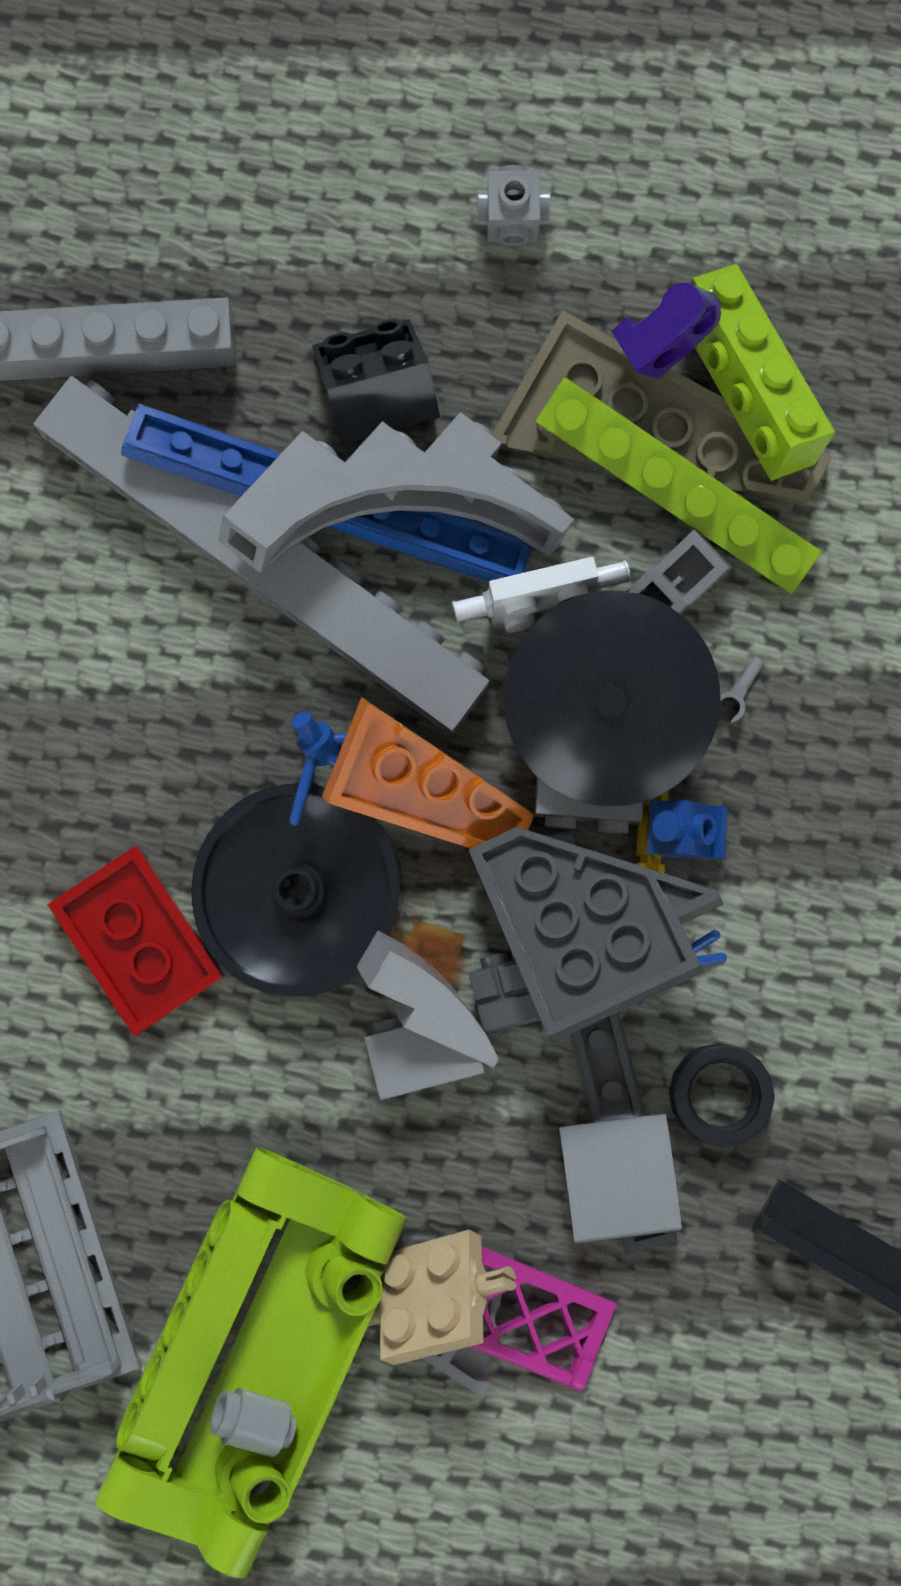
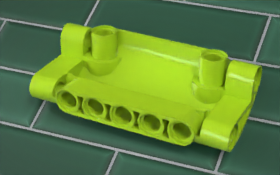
[95,1147,407,1578]

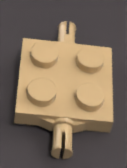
[368,1230,516,1365]

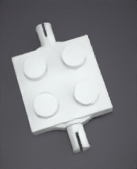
[452,556,631,633]

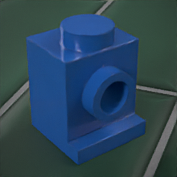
[648,800,727,859]

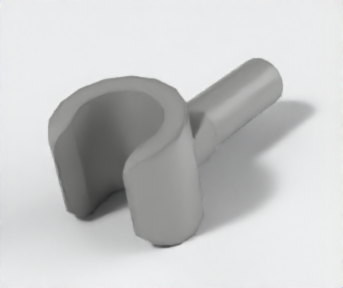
[720,657,765,723]

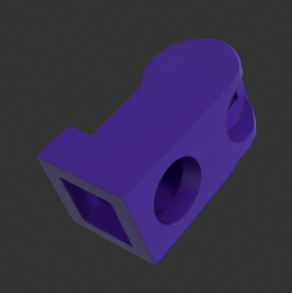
[611,282,721,379]

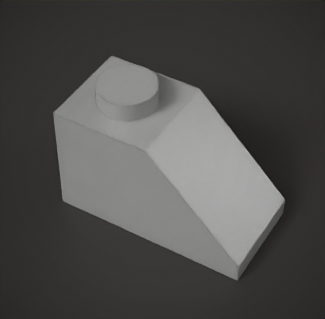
[364,1017,484,1100]

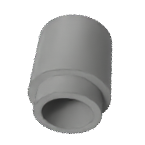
[210,1388,296,1457]

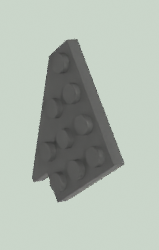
[468,827,724,1042]

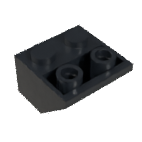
[312,319,440,444]

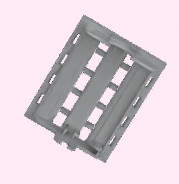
[0,1110,142,1422]

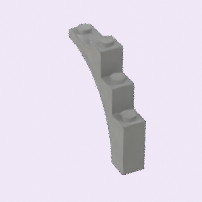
[218,412,574,573]

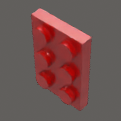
[47,845,225,1037]

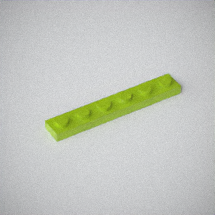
[535,376,822,594]

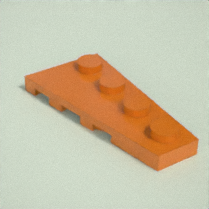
[322,697,534,848]

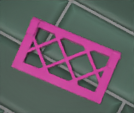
[470,1246,617,1392]

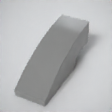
[627,530,733,615]
[357,930,499,1068]

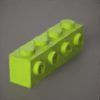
[690,264,835,481]

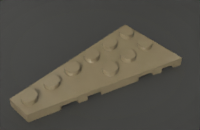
[492,310,832,506]

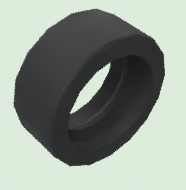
[669,1043,775,1147]

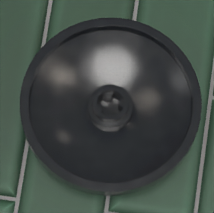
[504,590,721,806]
[191,783,404,997]

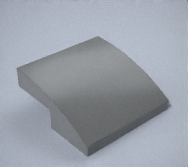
[559,1114,682,1244]

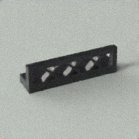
[753,1179,901,1315]

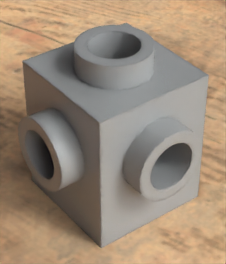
[477,165,550,246]

